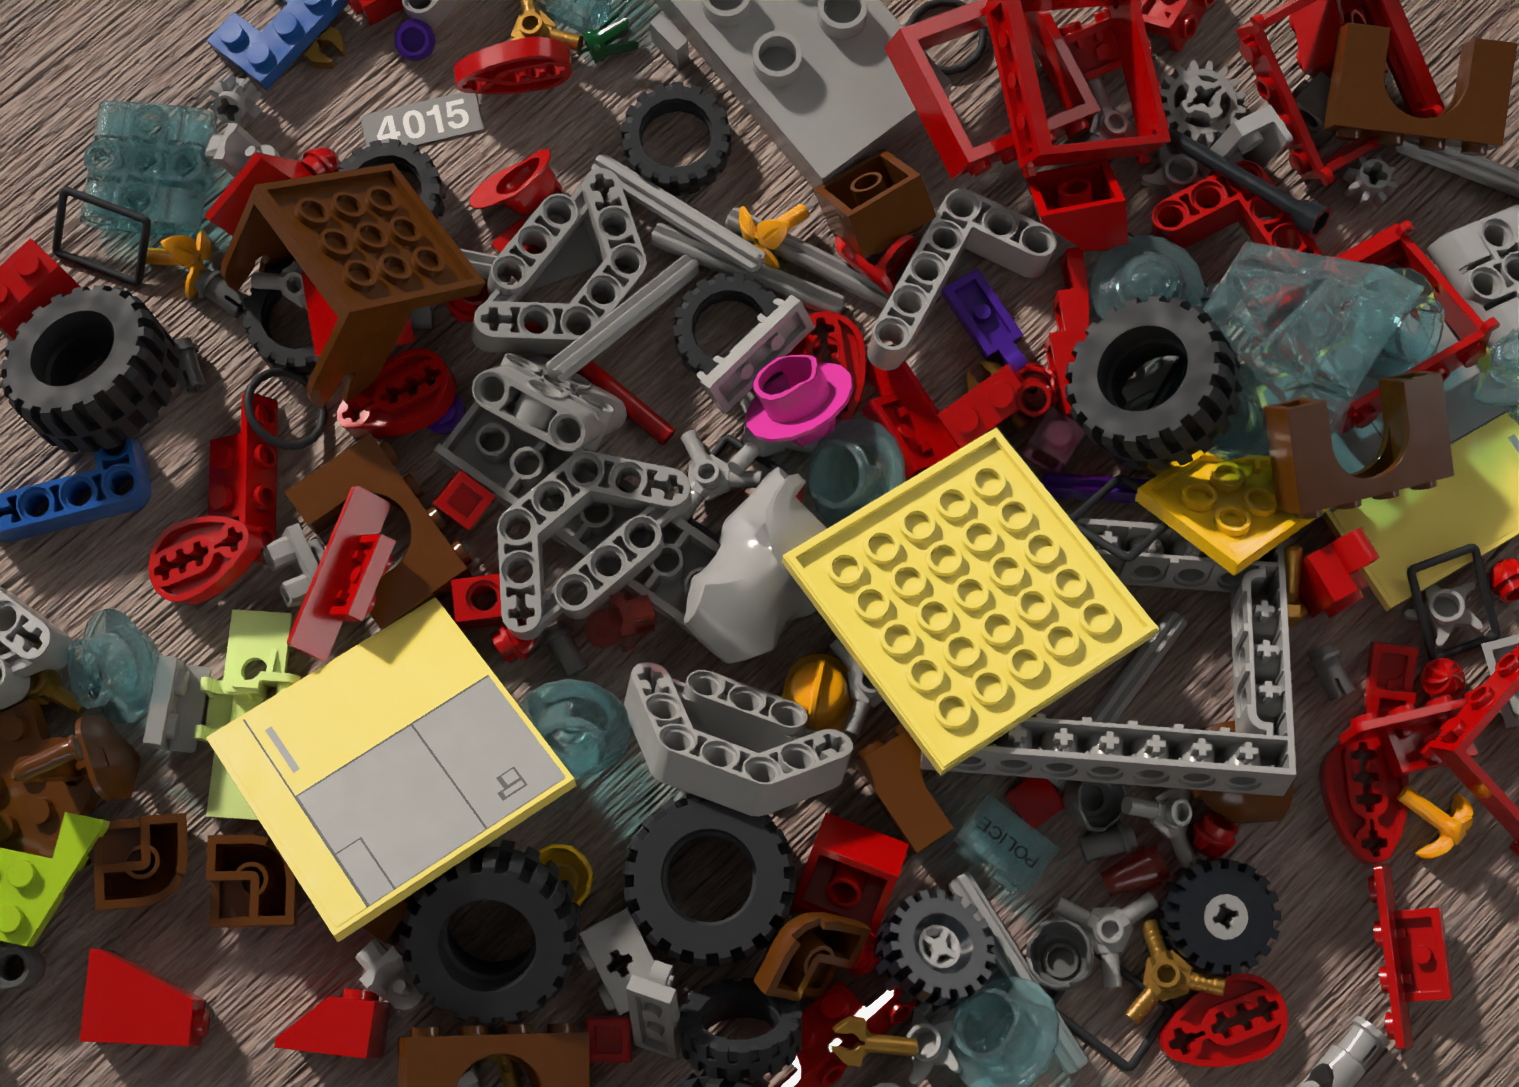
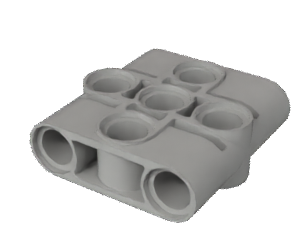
[1427,204,1519,356]
[472,353,627,451]

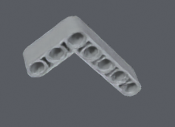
[867,189,1057,370]

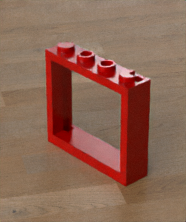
[884,0,1101,179]

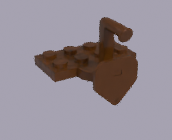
[0,700,140,868]

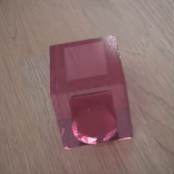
[1023,407,1085,473]

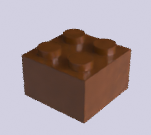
[813,148,936,258]

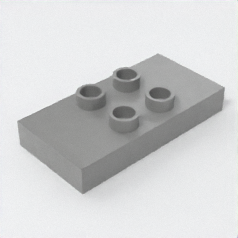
[654,0,952,189]

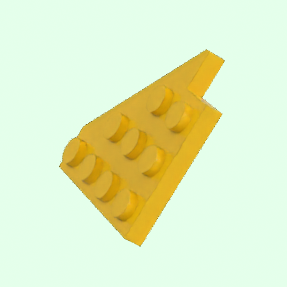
[1135,450,1332,576]

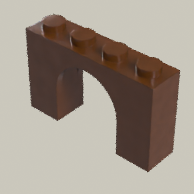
[1323,22,1518,156]
[1263,370,1454,519]
[285,433,473,630]
[855,714,1036,856]
[398,1023,590,1087]

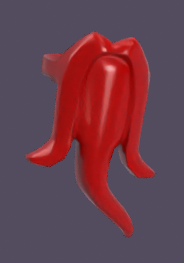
[835,234,916,295]

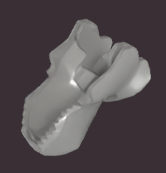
[684,466,827,664]

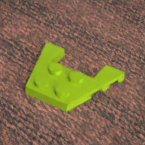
[0,812,110,947]

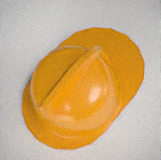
[782,654,852,733]

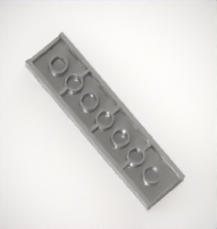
[434,401,721,644]

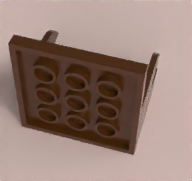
[220,163,486,409]

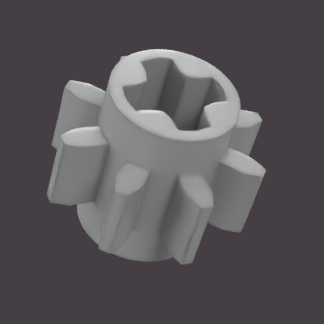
[209,73,262,127]
[1342,155,1398,208]

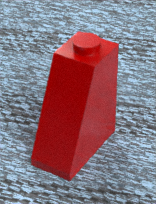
[80,949,210,1046]

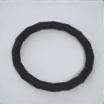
[905,0,987,75]
[243,368,328,450]

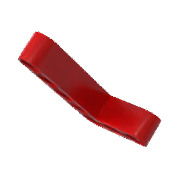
[1152,161,1354,341]

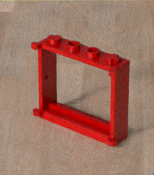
[984,0,1171,178]
[1236,0,1445,186]
[1252,220,1500,435]
[1419,644,1519,856]

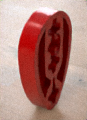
[454,37,572,94]
[786,311,866,433]
[337,349,456,439]
[149,516,262,605]
[1319,737,1409,865]
[1158,973,1288,1067]

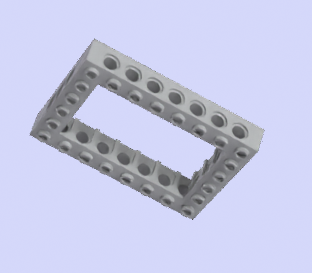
[920,518,1297,796]

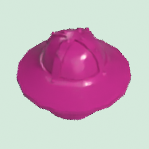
[746,355,854,448]

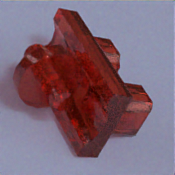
[584,591,656,652]

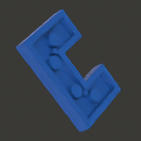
[206,0,348,90]

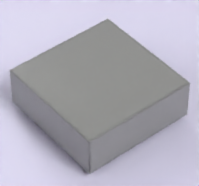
[649,14,689,68]

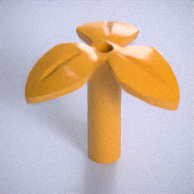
[738,204,809,269]
[146,230,212,299]
[1397,785,1474,859]

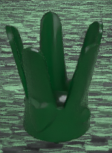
[577,9,639,64]

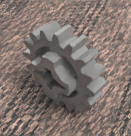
[1160,60,1246,149]

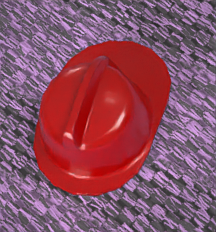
[469,149,563,216]

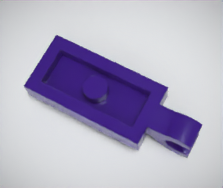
[941,268,1028,371]

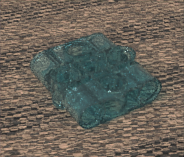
[80,100,218,237]

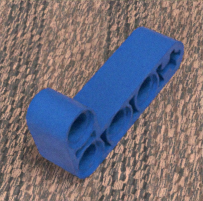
[0,437,151,543]

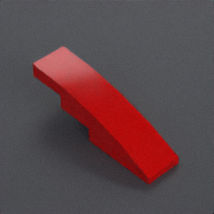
[1044,247,1089,425]

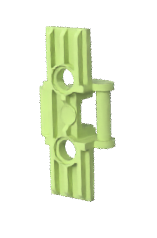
[193,609,301,821]

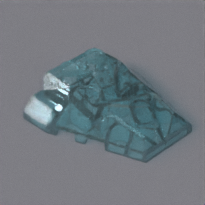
[1203,241,1424,436]

